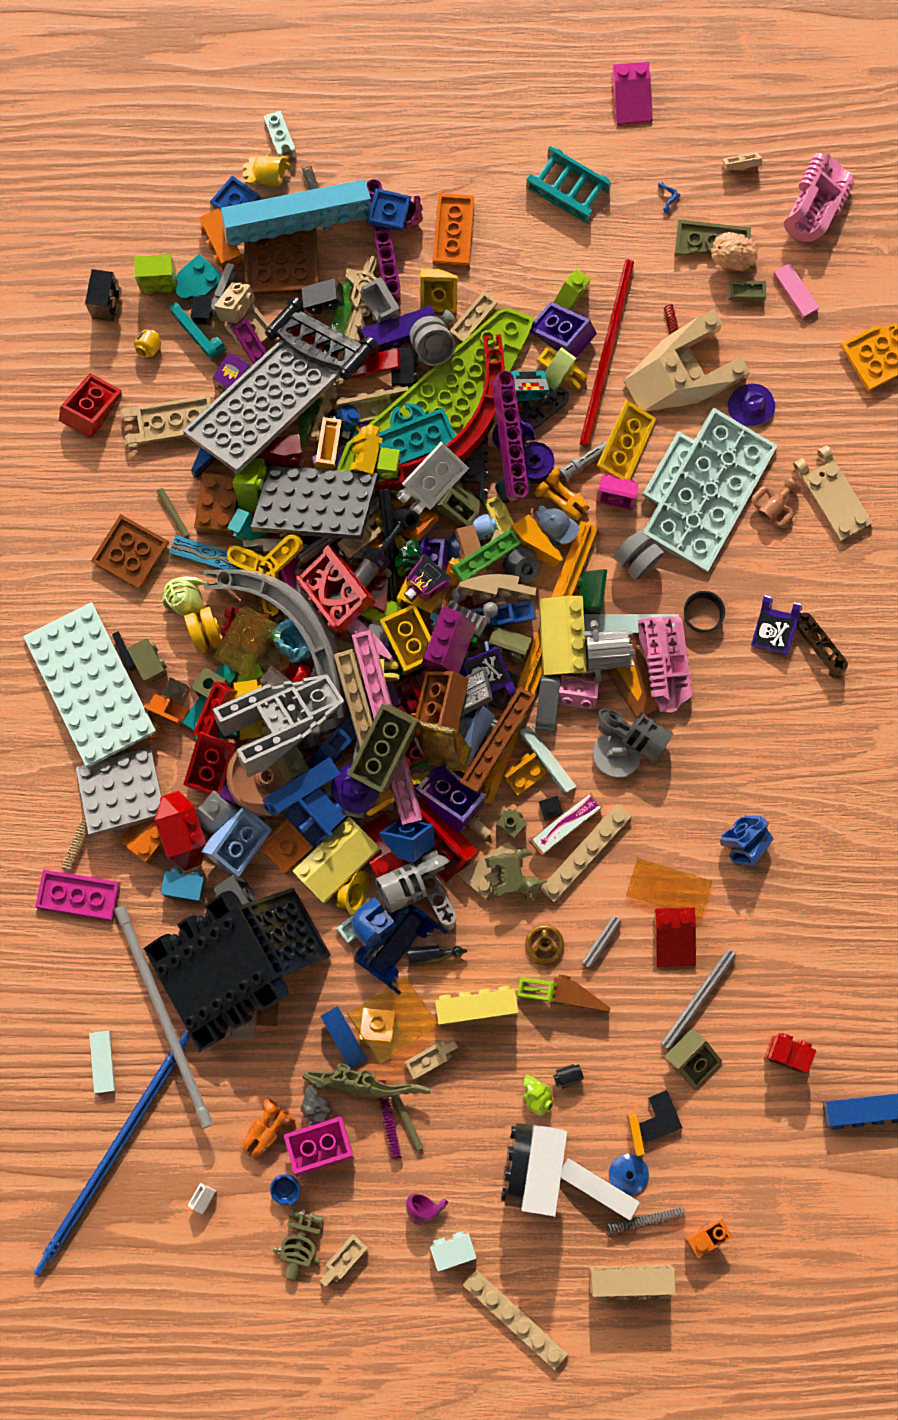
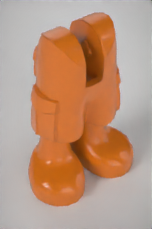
[240,1098,296,1160]

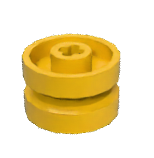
[184,607,224,655]

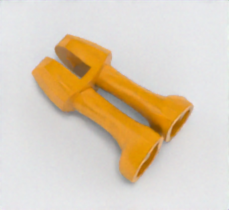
[534,468,590,522]

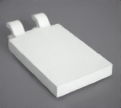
[396,442,469,515]

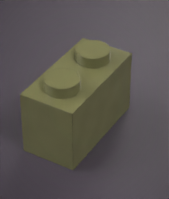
[127,638,168,685]

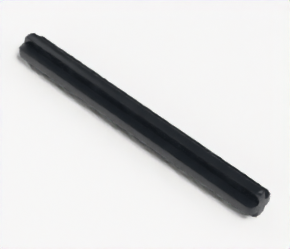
[379,488,400,602]

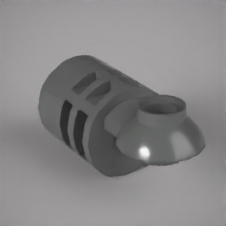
[598,709,673,764]

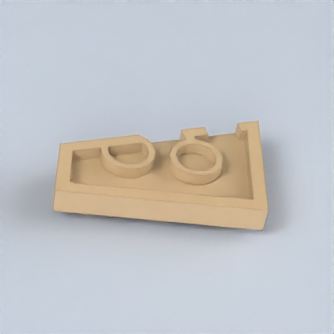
[456,842,517,900]

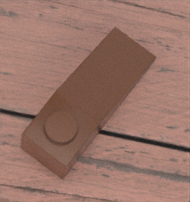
[552,975,610,1012]

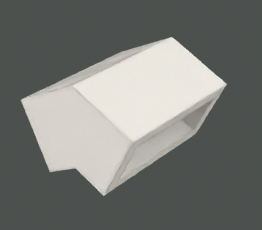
[188,1183,217,1214]

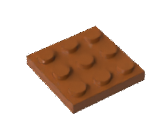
[91,514,169,590]

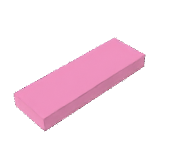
[773,263,819,318]

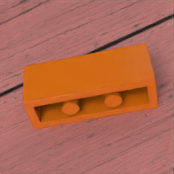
[198,209,243,271]

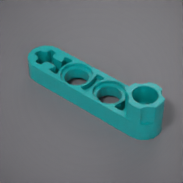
[168,302,227,361]

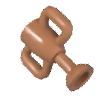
[751,478,801,529]

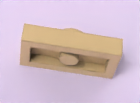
[722,153,762,171]

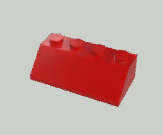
[418,798,478,883]

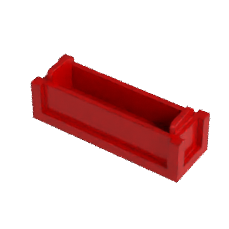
[193,681,238,737]

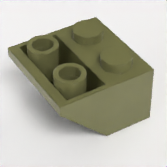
[433,481,480,528]
[488,626,532,664]

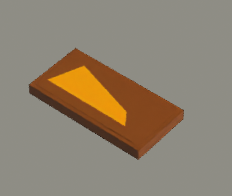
[606,637,659,718]

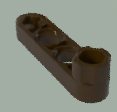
[796,612,848,679]

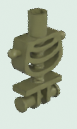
[273,1208,324,1279]

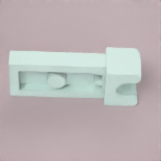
[264,111,296,158]

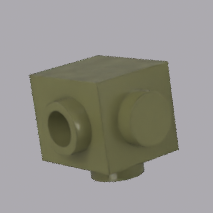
[496,808,527,840]

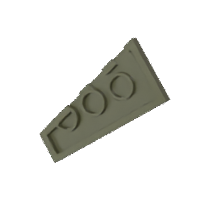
[674,220,751,256]

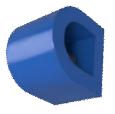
[335,404,360,432]

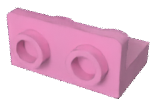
[558,675,599,710]

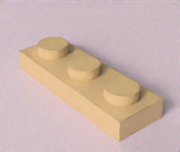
[450,291,498,343]

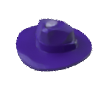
[727,383,775,426]
[331,764,379,813]

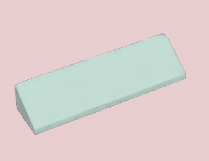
[519,726,576,795]

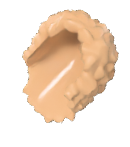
[711,232,758,272]

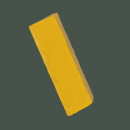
[597,400,656,480]

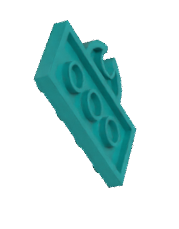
[378,403,456,464]

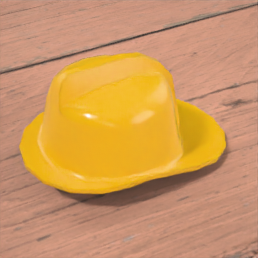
[336,870,370,916]

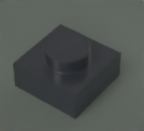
[539,796,563,821]

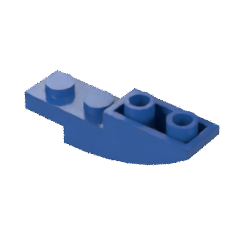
[306,716,357,770]

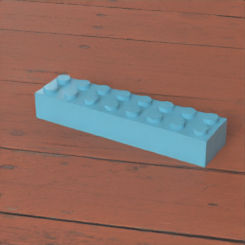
[221,179,371,246]

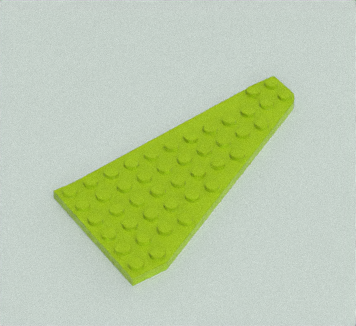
[336,308,534,512]

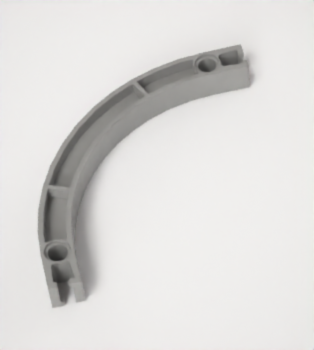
[203,569,347,718]

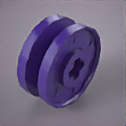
[523,441,555,484]

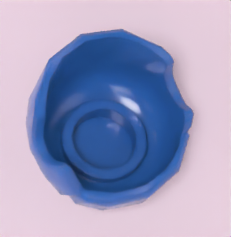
[270,1174,301,1205]

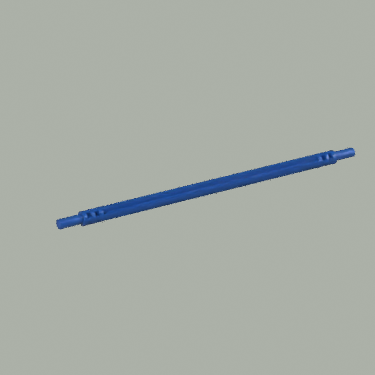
[33,1029,190,1277]

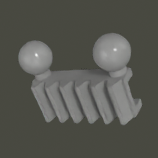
[447,587,498,637]

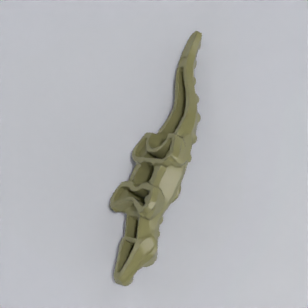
[302,1064,430,1099]

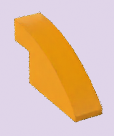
[315,417,342,470]

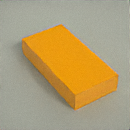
[627,1114,645,1156]

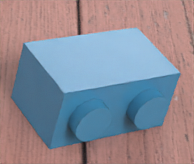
[161,869,206,902]

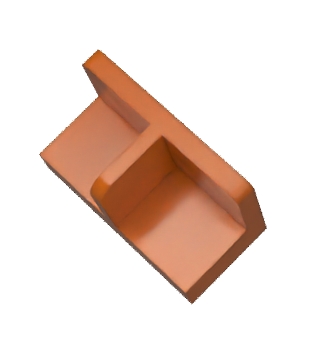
[144,693,190,727]

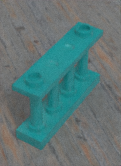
[526,146,611,224]

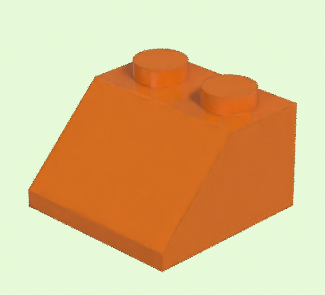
[119,820,163,865]

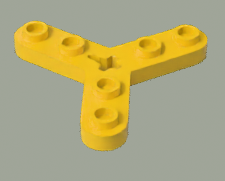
[227,535,303,616]

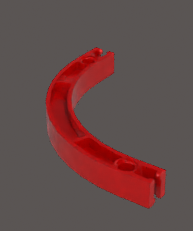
[373,334,505,493]

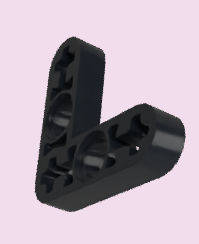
[503,388,569,429]

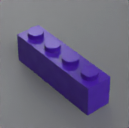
[361,306,435,353]

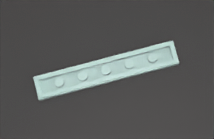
[584,614,679,634]

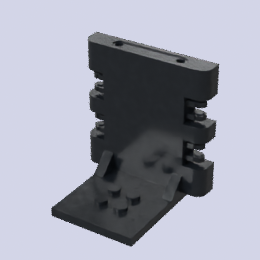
[143,888,331,1053]

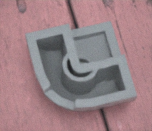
[196,791,240,835]

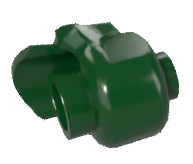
[394,539,423,578]

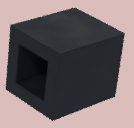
[191,295,213,325]

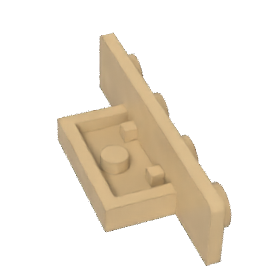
[334,386,408,424]

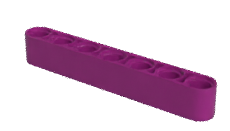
[367,179,401,302]
[492,371,528,503]

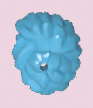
[272,618,312,663]

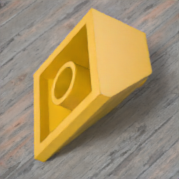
[420,269,458,313]

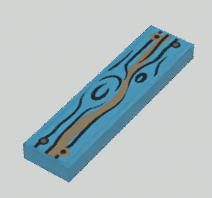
[169,535,244,570]

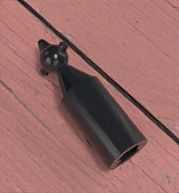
[408,945,467,966]

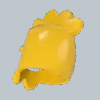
[243,154,290,187]

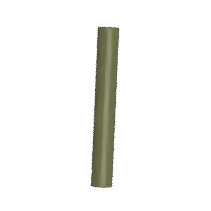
[157,488,190,538]
[392,1096,424,1151]

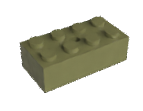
[347,703,422,793]

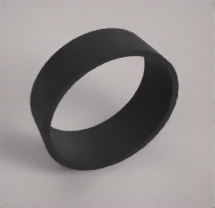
[684,591,726,633]

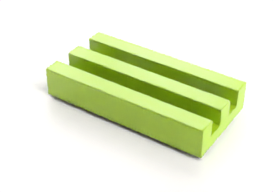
[517,977,557,1002]

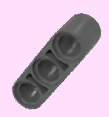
[535,675,561,732]

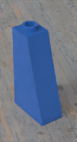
[262,757,340,816]

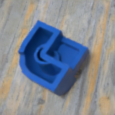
[352,896,396,952]

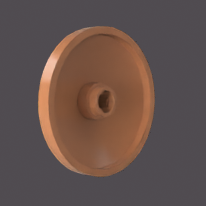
[227,738,299,816]

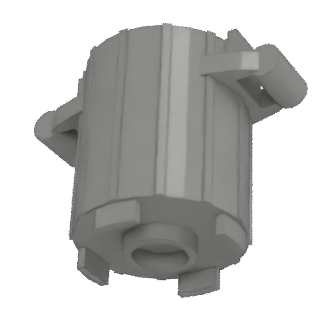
[583,621,635,683]

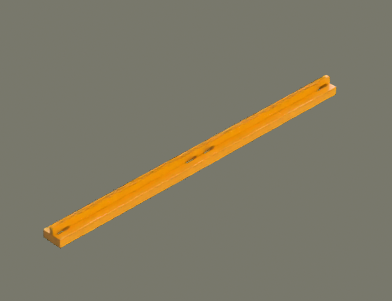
[479,521,598,806]

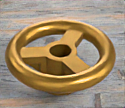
[525,925,564,964]

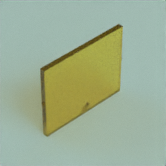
[347,976,439,1064]

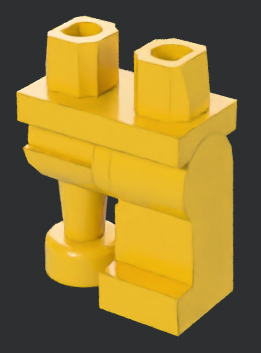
[349,424,383,475]

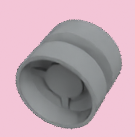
[410,316,455,366]
[613,530,664,581]

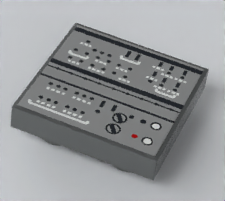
[460,668,493,717]

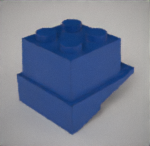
[283,788,345,848]

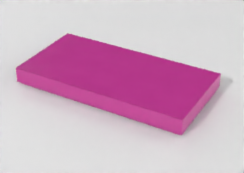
[35,869,120,921]

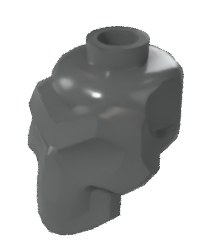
[301,1085,331,1125]

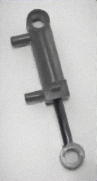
[329,508,419,616]

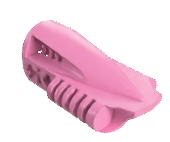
[784,153,854,242]
[637,616,693,713]

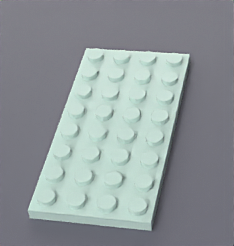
[23,602,157,768]

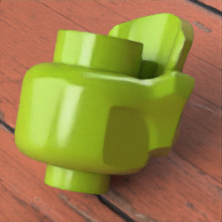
[523,1074,554,1116]

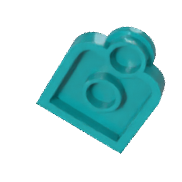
[176,254,222,299]

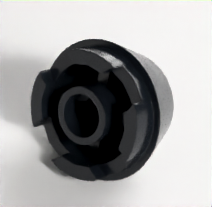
[503,548,540,584]

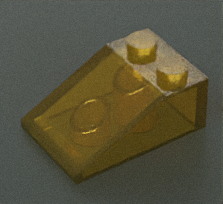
[419,721,472,771]

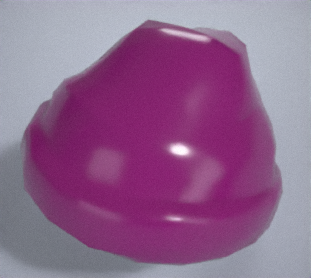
[404,195,423,229]
[406,1193,448,1225]

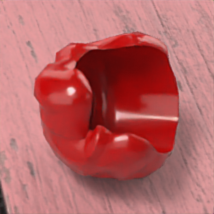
[285,661,315,683]

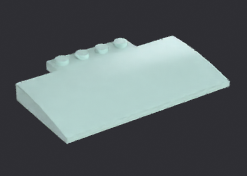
[642,408,777,572]

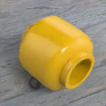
[134,330,162,358]

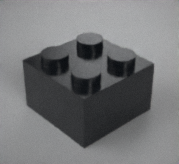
[85,269,122,321]

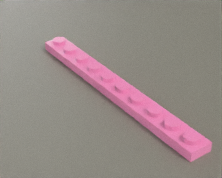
[352,630,422,825]

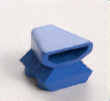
[720,815,774,866]

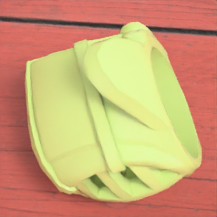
[162,577,204,616]

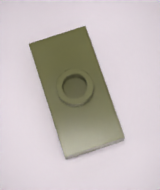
[728,281,766,301]

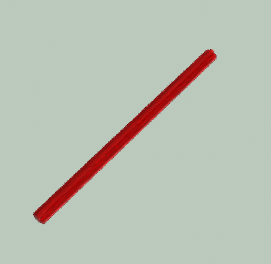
[579,259,634,447]

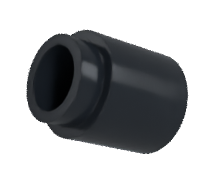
[553,1064,584,1089]

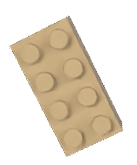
[589,1265,676,1300]

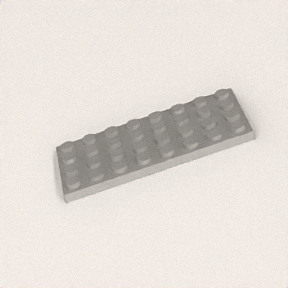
[183,340,340,474]

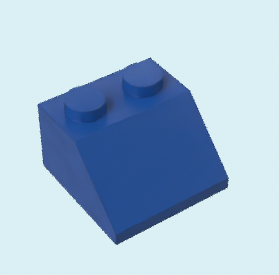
[379,818,435,862]

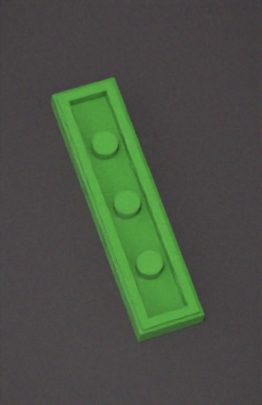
[450,528,522,582]

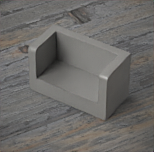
[360,277,400,323]

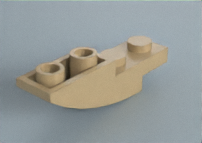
[456,574,537,601]

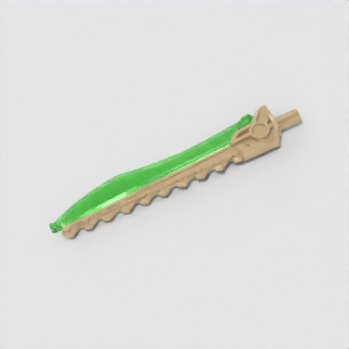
[299,256,378,445]

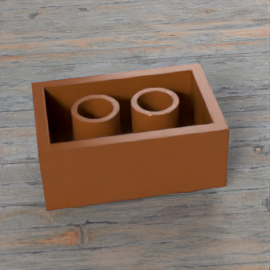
[194,473,239,538]

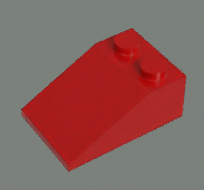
[59,373,122,438]
[183,732,237,794]
[360,813,413,877]
[654,907,696,967]

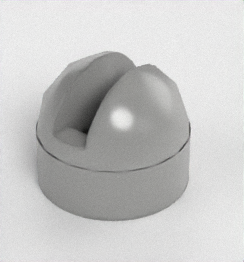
[440,309,454,326]

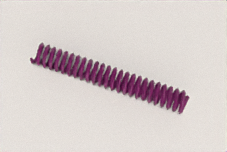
[377,1080,402,1159]

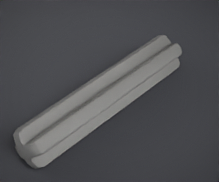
[582,916,621,968]

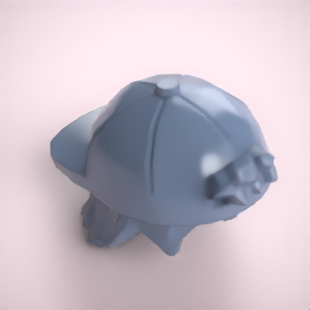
[536,506,579,546]

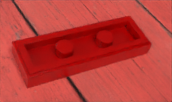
[351,349,401,378]

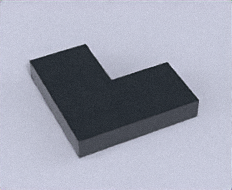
[639,1090,682,1143]

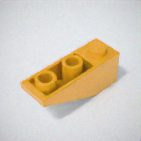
[510,515,563,568]

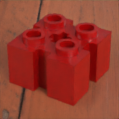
[764,1033,817,1073]

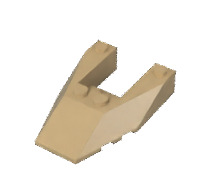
[623,309,750,412]

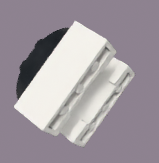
[501,1123,567,1216]

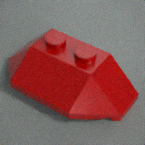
[155,790,206,871]

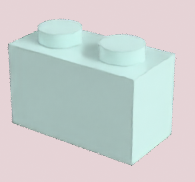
[430,1231,476,1271]

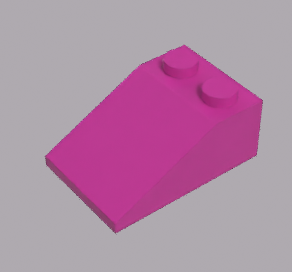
[611,62,653,125]

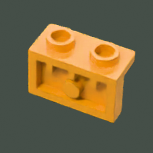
[503,753,548,797]

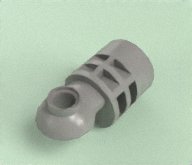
[375,850,449,913]

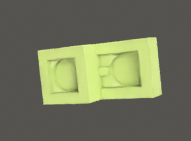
[545,348,576,390]

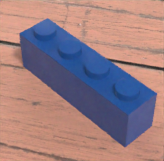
[823,1093,898,1130]

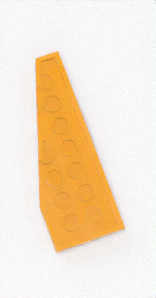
[840,323,898,392]

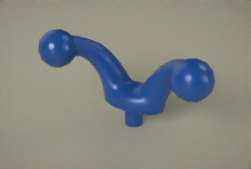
[658,182,681,213]

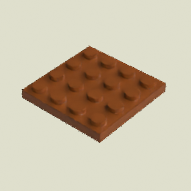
[244,228,319,295]

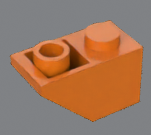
[685,1218,733,1259]

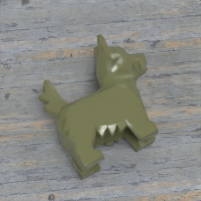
[485,848,547,901]

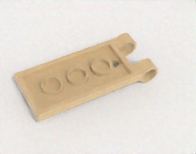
[120,395,211,448]
[793,445,873,542]

